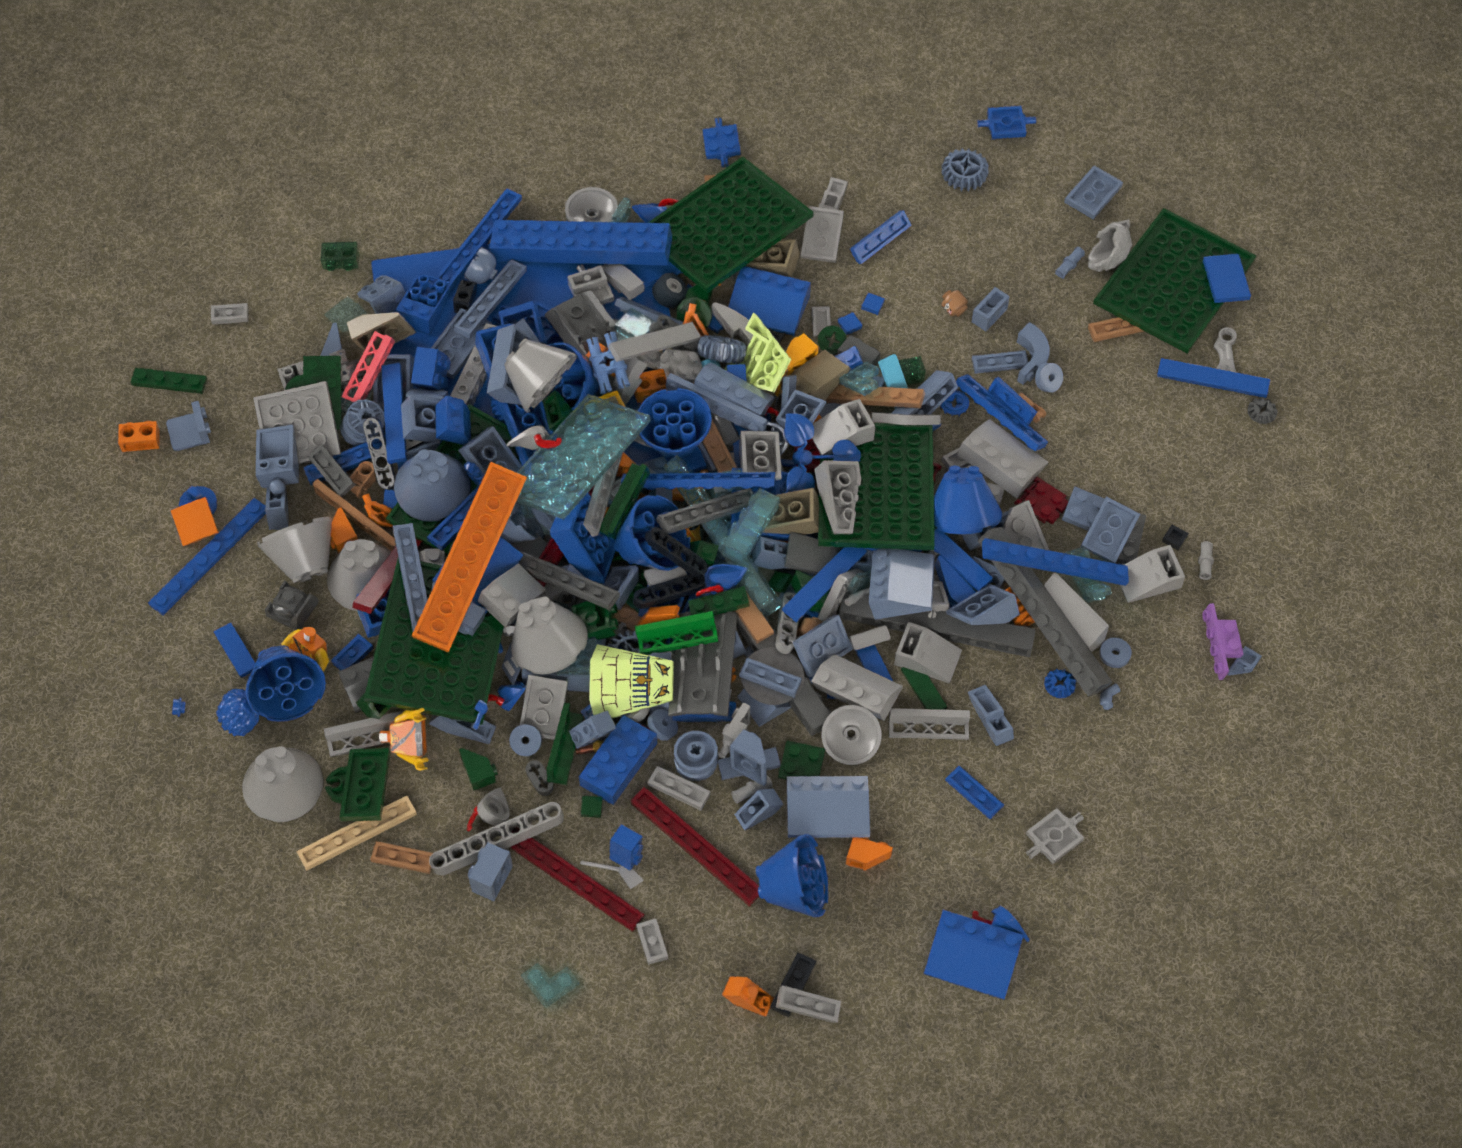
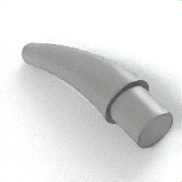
[844,587,870,606]

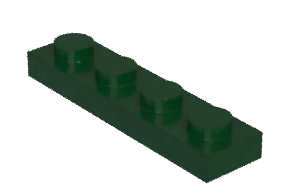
[130,367,207,394]

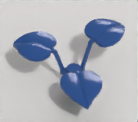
[784,413,861,493]

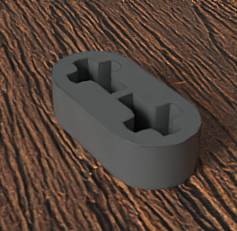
[525,760,554,796]

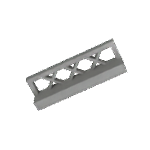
[889,708,970,740]
[324,711,403,757]

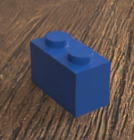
[610,824,643,870]

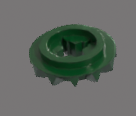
[818,326,847,355]

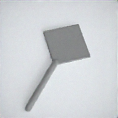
[580,861,644,889]

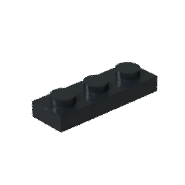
[770,952,817,1018]

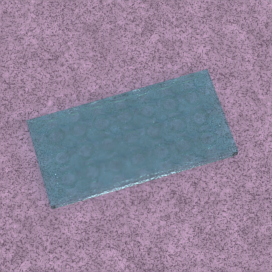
[516,394,651,520]

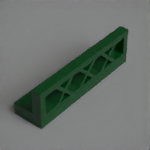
[599,463,650,540]
[546,702,584,785]

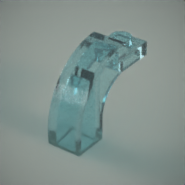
[1064,547,1112,603]

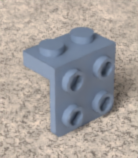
[357,276,406,314]
[166,401,211,451]

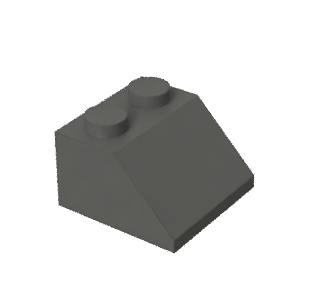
[338,657,374,713]

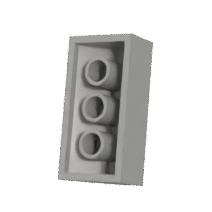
[1044,572,1109,652]
[811,654,903,721]

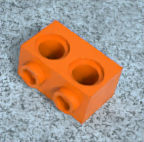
[634,369,667,403]
[118,421,160,452]

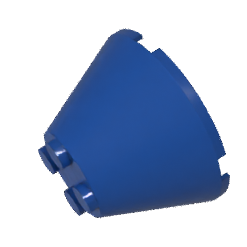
[542,342,600,411]
[636,388,712,462]
[934,466,1002,534]
[614,495,690,571]
[245,645,326,722]
[756,834,828,917]

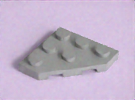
[994,500,1050,567]

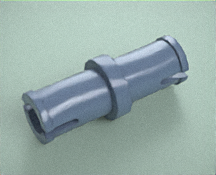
[1055,247,1085,279]

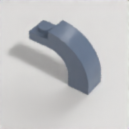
[1017,322,1050,385]

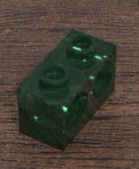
[321,242,359,271]
[898,356,926,385]

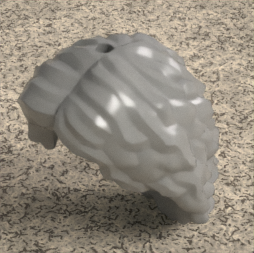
[1088,222,1132,272]

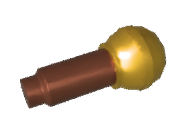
[576,740,604,754]

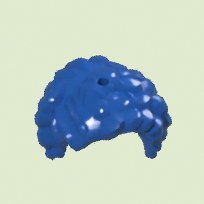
[216,689,259,736]

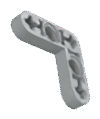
[871,412,941,425]
[818,568,866,622]

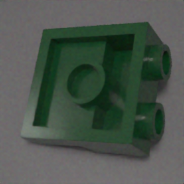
[572,601,619,640]

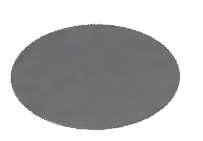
[741,647,804,705]

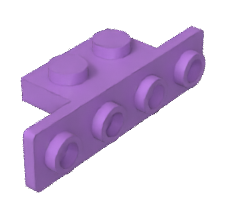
[1203,603,1243,680]

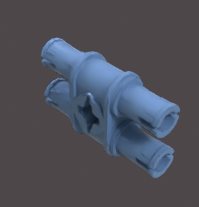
[586,332,630,394]

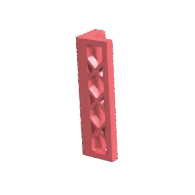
[341,331,395,403]

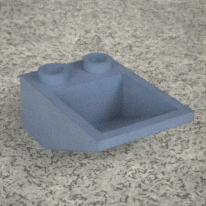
[256,425,299,494]

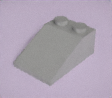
[739,431,782,480]
[478,564,546,628]

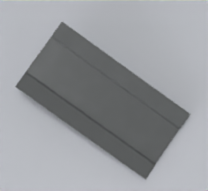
[544,290,648,392]
[668,612,737,716]

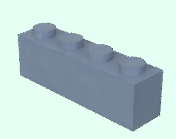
[892,370,958,414]

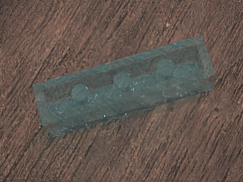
[720,488,780,565]

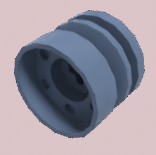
[340,399,385,446]

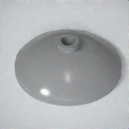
[565,187,618,222]
[822,705,882,765]

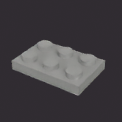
[801,206,844,263]
[520,675,568,740]

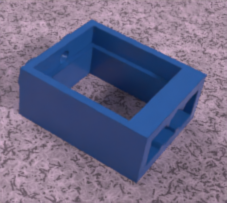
[498,301,547,345]

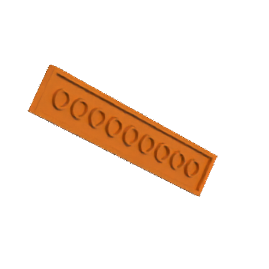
[412,462,527,653]

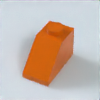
[330,507,358,554]

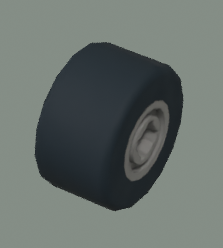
[652,273,687,308]

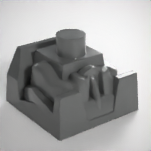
[265,580,319,630]

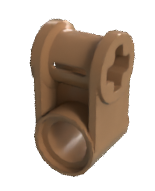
[349,461,377,499]

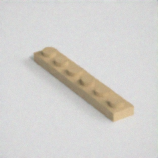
[297,796,417,871]

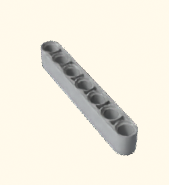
[429,802,564,875]

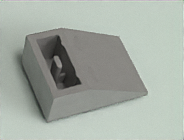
[812,399,875,455]
[1120,545,1185,603]
[894,622,962,684]

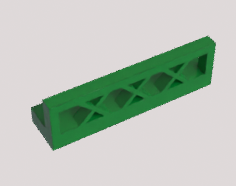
[635,611,718,655]

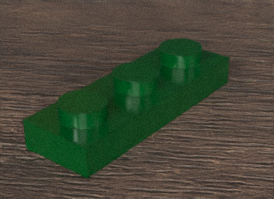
[688,586,750,615]

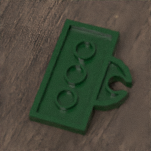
[285,356,342,430]
[325,748,391,821]

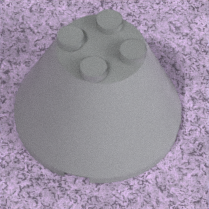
[504,338,577,413]
[257,517,332,583]
[327,539,392,611]
[511,596,588,674]
[242,746,323,822]

